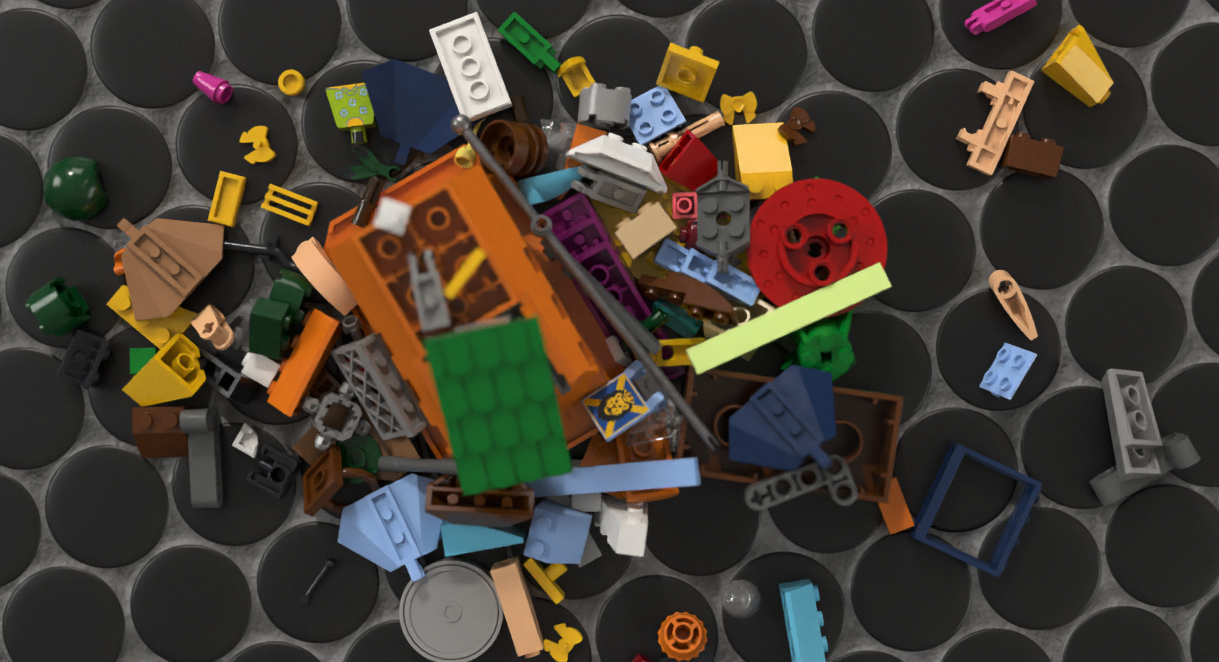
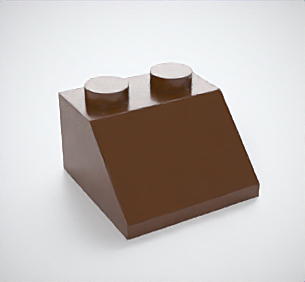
[132,405,193,458]

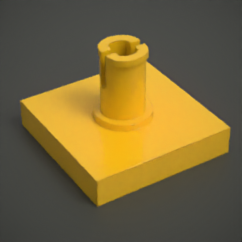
[656,43,719,103]

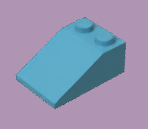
[440,521,527,557]

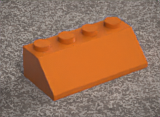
[267,308,343,417]

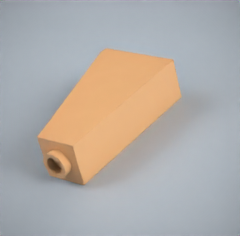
[490,556,544,658]

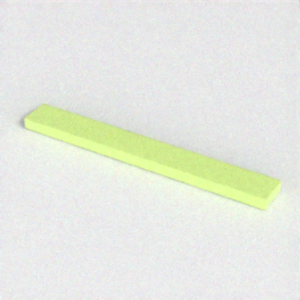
[686,262,891,375]

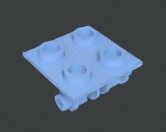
[629,86,686,146]
[979,343,1037,400]

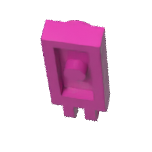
[964,0,1037,35]

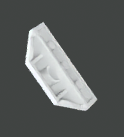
[565,133,668,194]

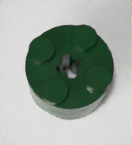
[269,268,316,327]
[25,277,90,337]

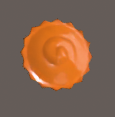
[657,612,708,662]

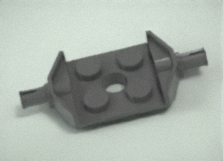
[696,160,750,275]

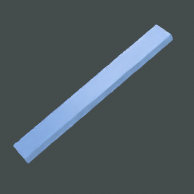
[524,457,701,497]

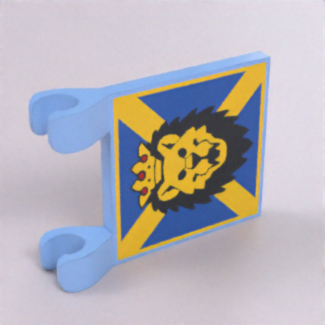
[581,360,668,442]

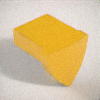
[557,56,596,99]

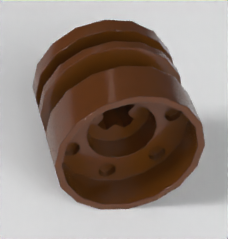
[479,120,548,178]

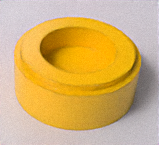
[278,69,306,97]

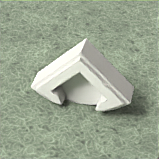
[605,335,633,367]
[232,423,259,458]

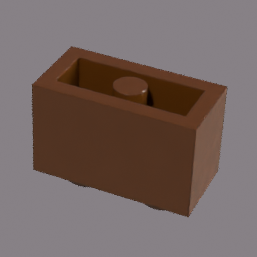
[999,132,1064,180]

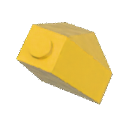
[1041,24,1113,107]
[122,331,206,407]

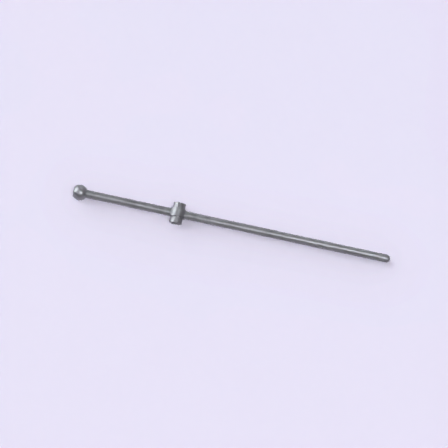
[450,114,719,451]

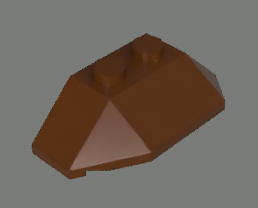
[425,474,534,527]

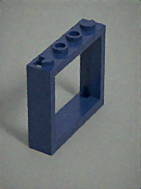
[909,442,1043,578]

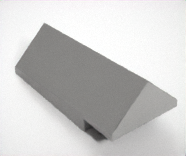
[1101,368,1163,482]

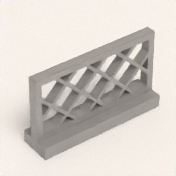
[330,333,430,440]

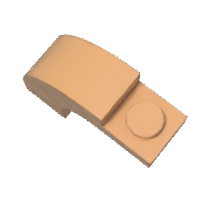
[292,237,358,316]

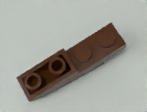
[638,270,739,326]

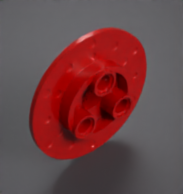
[746,178,887,318]

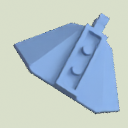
[338,473,444,582]

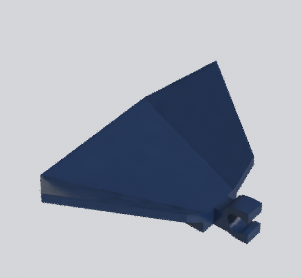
[361,59,485,166]
[729,365,836,472]

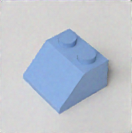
[523,499,593,564]

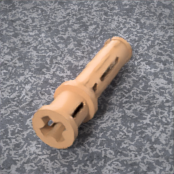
[647,111,725,164]

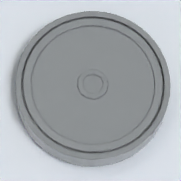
[399,557,504,662]

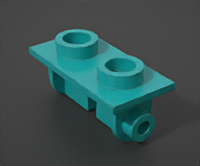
[651,299,703,338]

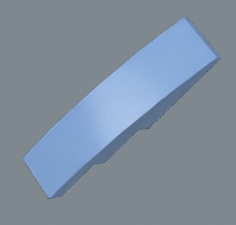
[653,238,760,307]

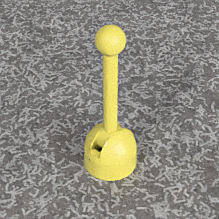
[454,116,486,169]

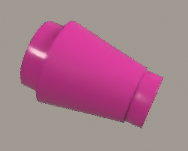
[192,71,233,104]

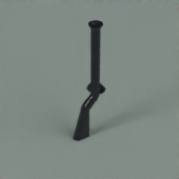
[223,237,304,275]

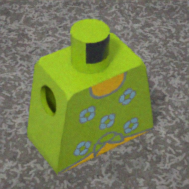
[326,83,378,144]

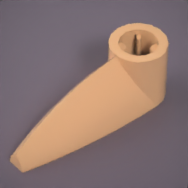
[988,270,1038,340]

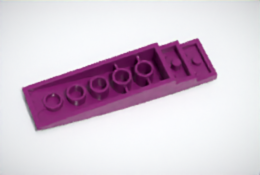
[539,192,686,381]

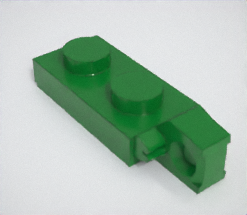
[497,11,561,74]

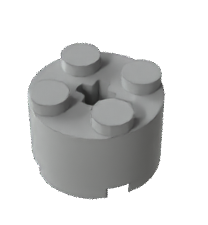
[577,83,632,130]

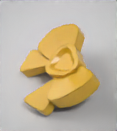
[720,91,757,125]
[239,126,276,164]
[544,623,583,662]

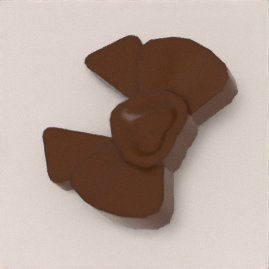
[778,107,815,146]

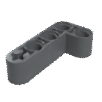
[180,407,223,509]
[1089,433,1201,506]
[744,453,857,510]

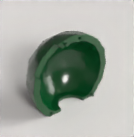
[43,156,108,221]

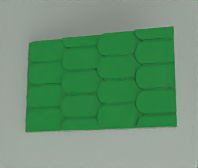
[423,315,573,496]

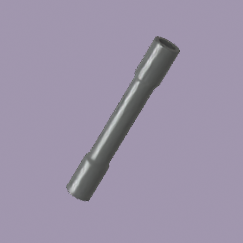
[378,456,458,475]

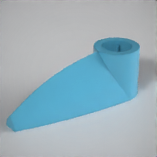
[516,165,589,206]

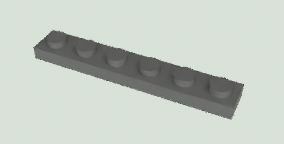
[540,239,664,355]

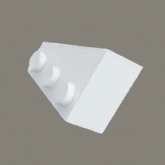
[593,495,648,557]

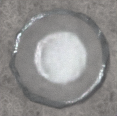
[721,579,762,619]

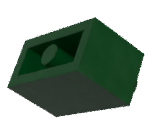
[249,297,293,359]

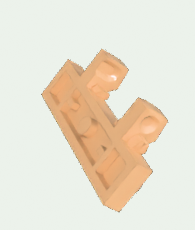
[956,70,1035,176]

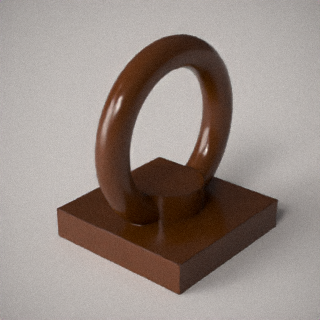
[303,444,380,517]

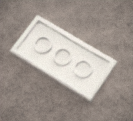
[429,12,512,122]

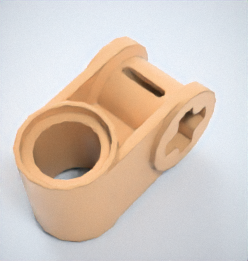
[190,303,235,350]

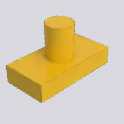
[523,557,568,605]

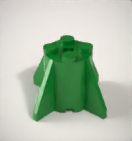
[780,308,857,382]

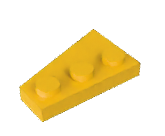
[106,285,199,349]

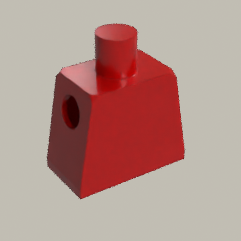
[658,129,718,192]

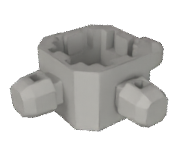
[300,380,371,451]

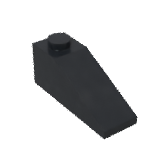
[193,342,260,405]

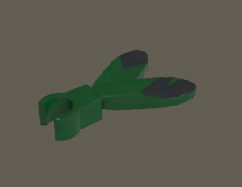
[342,144,402,183]

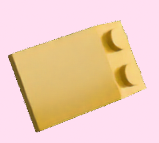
[732,122,793,202]

